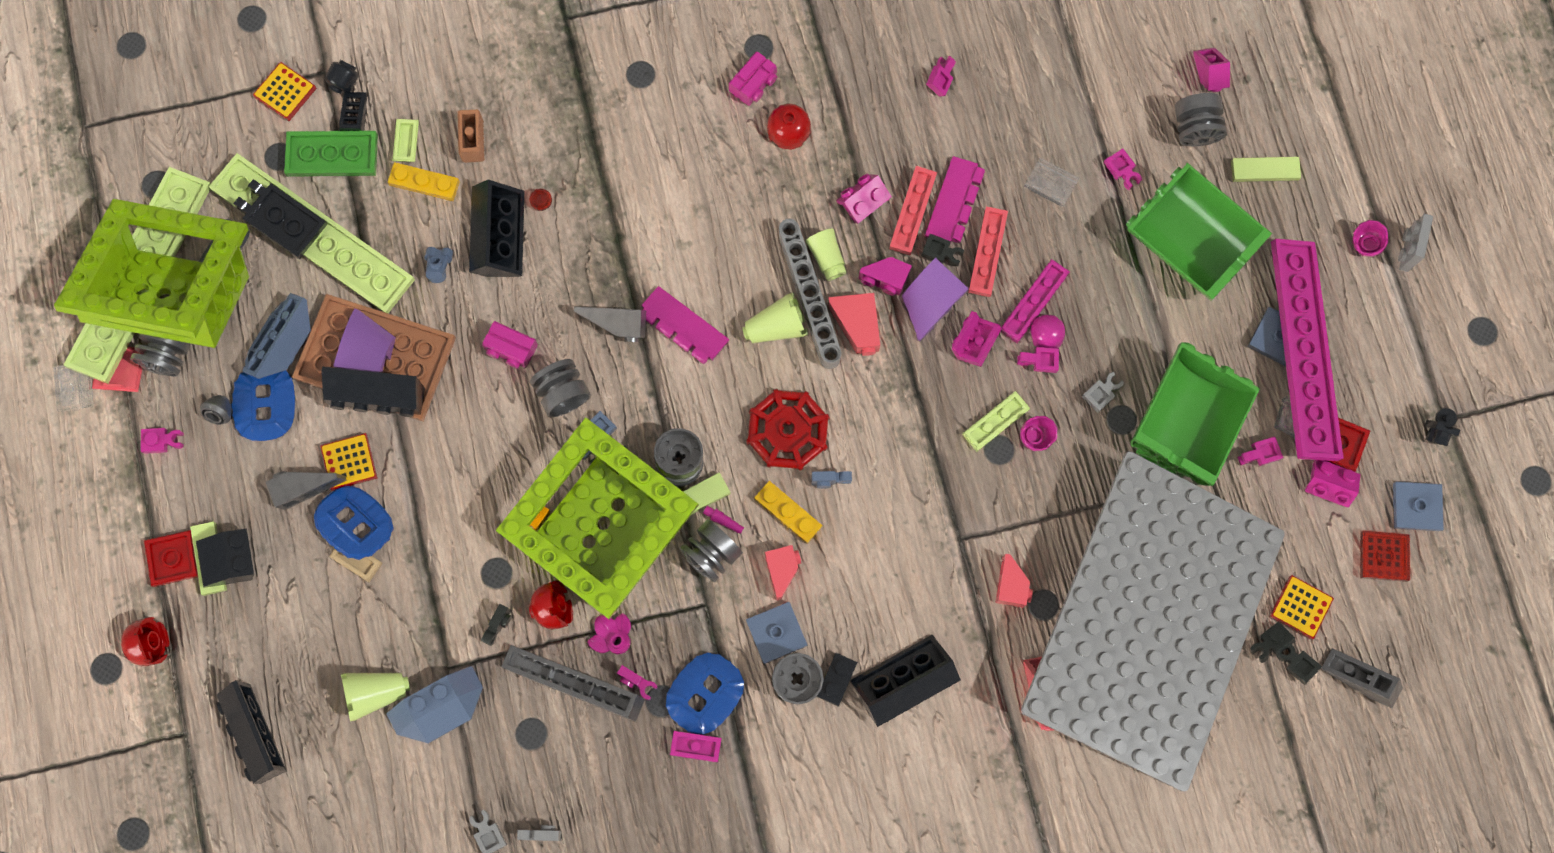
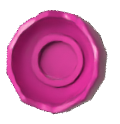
[1353,220,1389,257]
[1030,315,1065,349]
[1020,416,1058,451]

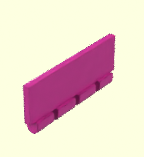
[925,156,985,245]
[641,286,729,364]

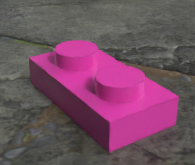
[670,731,722,763]

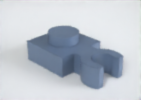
[811,471,852,489]

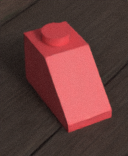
[765,545,802,601]
[995,554,1033,608]

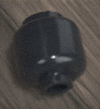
[325,59,359,94]

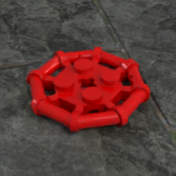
[746,388,830,471]

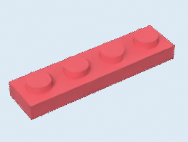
[889,166,937,256]
[968,206,1008,297]

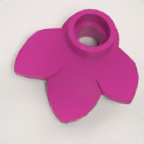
[587,613,631,654]

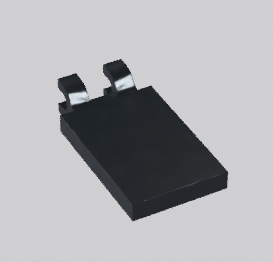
[233,179,327,259]

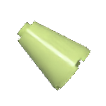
[742,293,808,343]
[341,673,410,722]

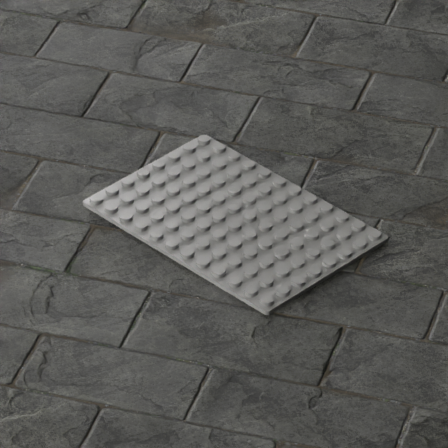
[1021,452,1285,792]

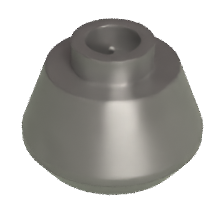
[200,395,232,425]

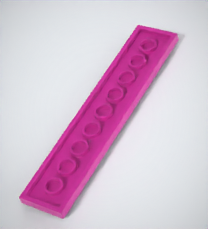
[1271,238,1344,461]

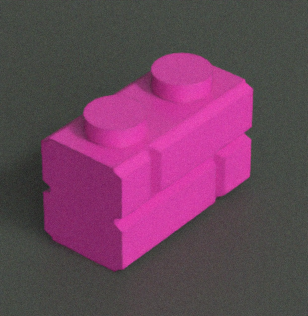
[728,51,777,106]
[482,321,538,369]

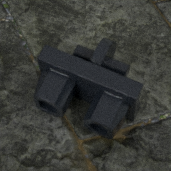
[1424,408,1461,446]

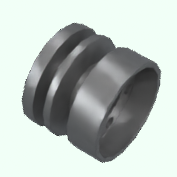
[1175,93,1227,147]
[130,334,191,377]
[530,359,591,418]
[654,428,703,486]
[679,519,743,583]
[772,653,824,704]

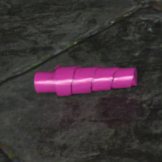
[703,505,744,534]

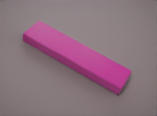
[1000,259,1070,343]

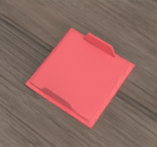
[92,347,142,392]

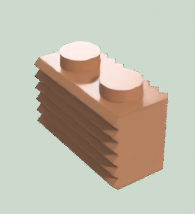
[458,109,485,163]

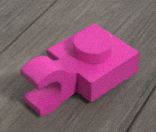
[926,56,956,97]
[1017,347,1059,373]
[1237,437,1283,466]
[617,665,658,700]

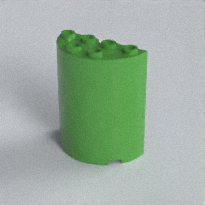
[1126,163,1272,301]
[1131,342,1260,486]

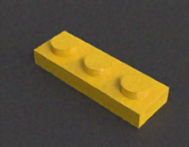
[387,162,460,201]
[754,481,823,544]

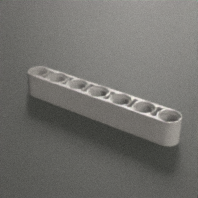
[779,218,841,369]

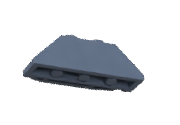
[242,293,311,379]
[386,666,483,744]

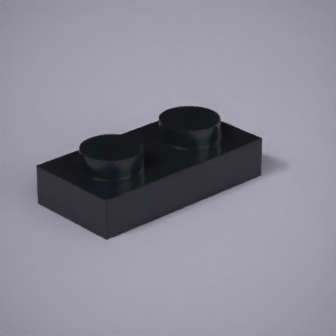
[817,653,858,707]

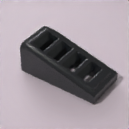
[339,92,367,131]

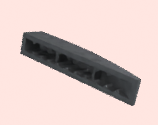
[501,645,645,722]

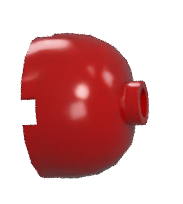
[767,103,811,150]
[529,580,573,630]
[121,617,170,666]

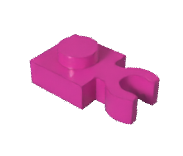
[1104,149,1142,190]
[141,428,184,454]

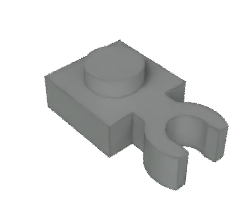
[1082,372,1124,413]
[469,810,507,853]
[517,825,561,841]

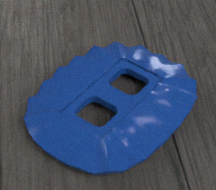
[231,370,295,441]
[314,486,394,560]
[666,652,744,735]

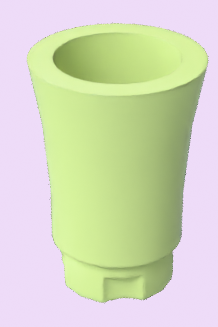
[805,229,846,281]

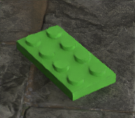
[284,131,378,177]

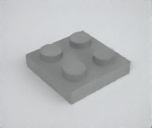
[1398,213,1433,272]

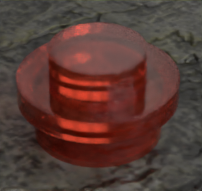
[529,189,552,211]

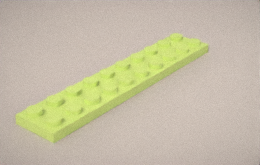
[209,153,415,313]
[64,167,211,384]

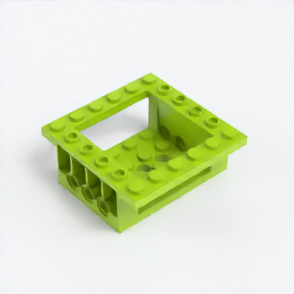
[54,199,249,348]
[495,417,699,620]

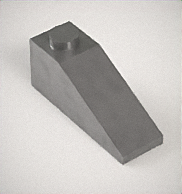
[574,307,646,342]
[266,471,347,510]
[1321,648,1403,708]

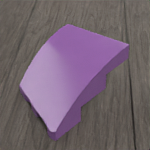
[902,258,969,341]
[333,309,396,373]

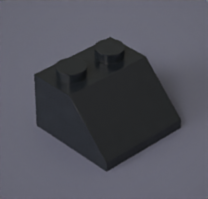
[196,528,254,588]

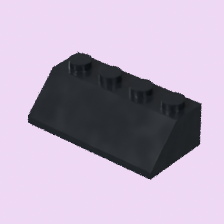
[469,179,525,277]
[321,366,425,417]
[850,634,961,727]
[217,680,287,784]

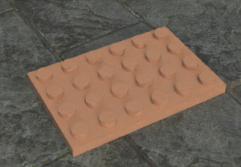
[292,294,456,422]

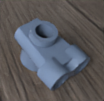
[424,247,453,283]

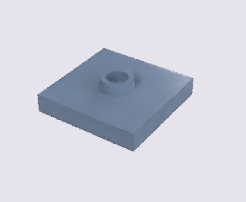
[1247,307,1286,367]
[1393,482,1444,531]
[746,602,808,664]

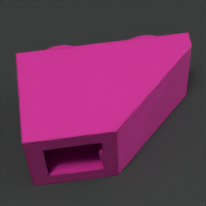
[858,257,912,296]

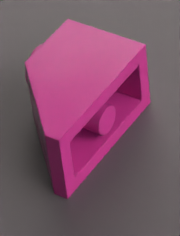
[1194,48,1230,92]

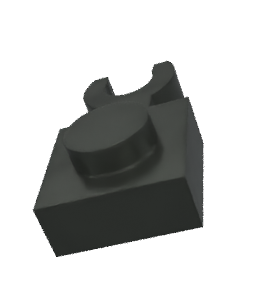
[921,234,964,266]
[481,604,512,646]
[1250,621,1296,663]
[1276,645,1322,685]

